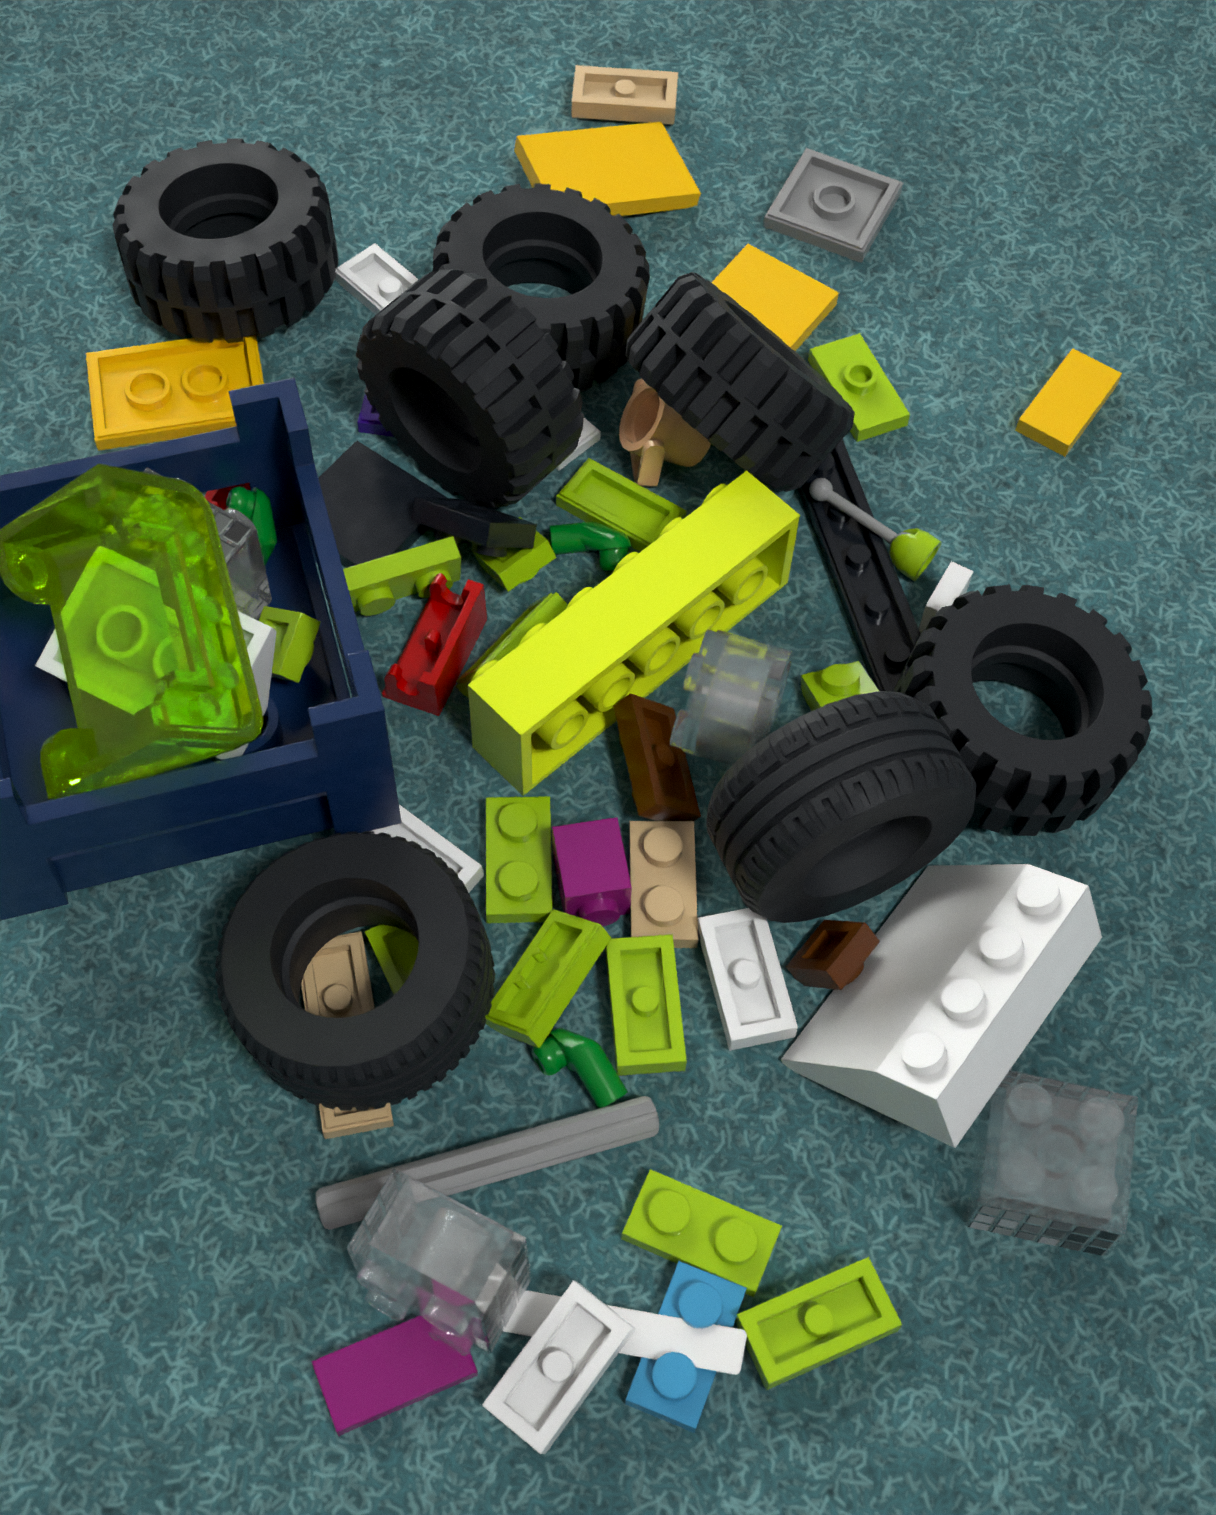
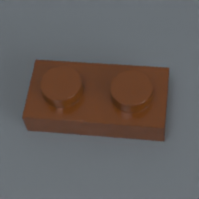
[613,693,701,821]

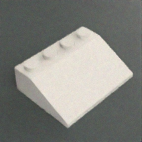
[781,864,1102,1148]

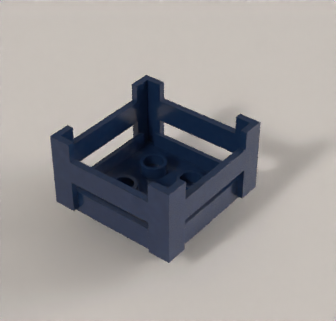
[0,378,402,921]

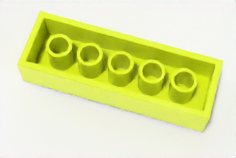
[468,470,800,796]

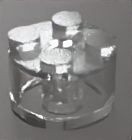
[670,630,793,766]

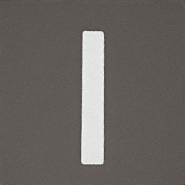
[491,1285,747,1375]

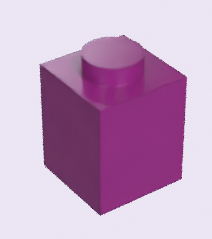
[552,817,632,927]

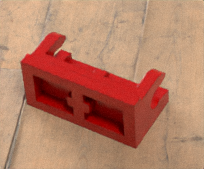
[382,573,487,716]

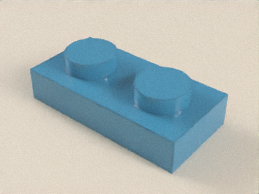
[625,1261,747,1433]

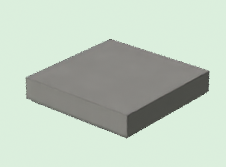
[763,148,903,263]

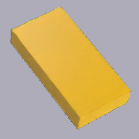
[1015,348,1122,457]

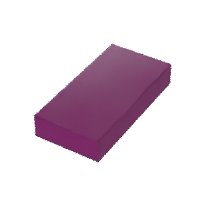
[311,1303,478,1436]

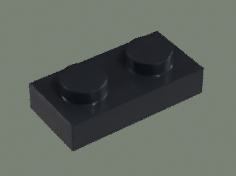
[412,497,537,557]

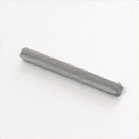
[316,1096,659,1230]

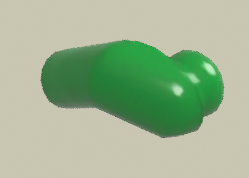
[225,486,277,578]
[549,521,632,571]
[531,1028,628,1109]

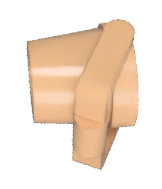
[619,378,711,487]

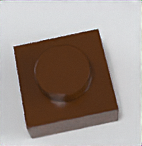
[786,920,880,990]

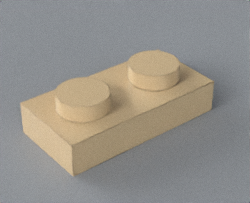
[572,65,678,125]
[629,821,698,948]

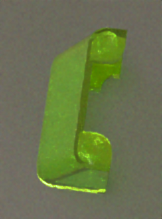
[0,463,263,799]

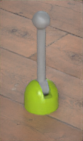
[809,478,942,582]

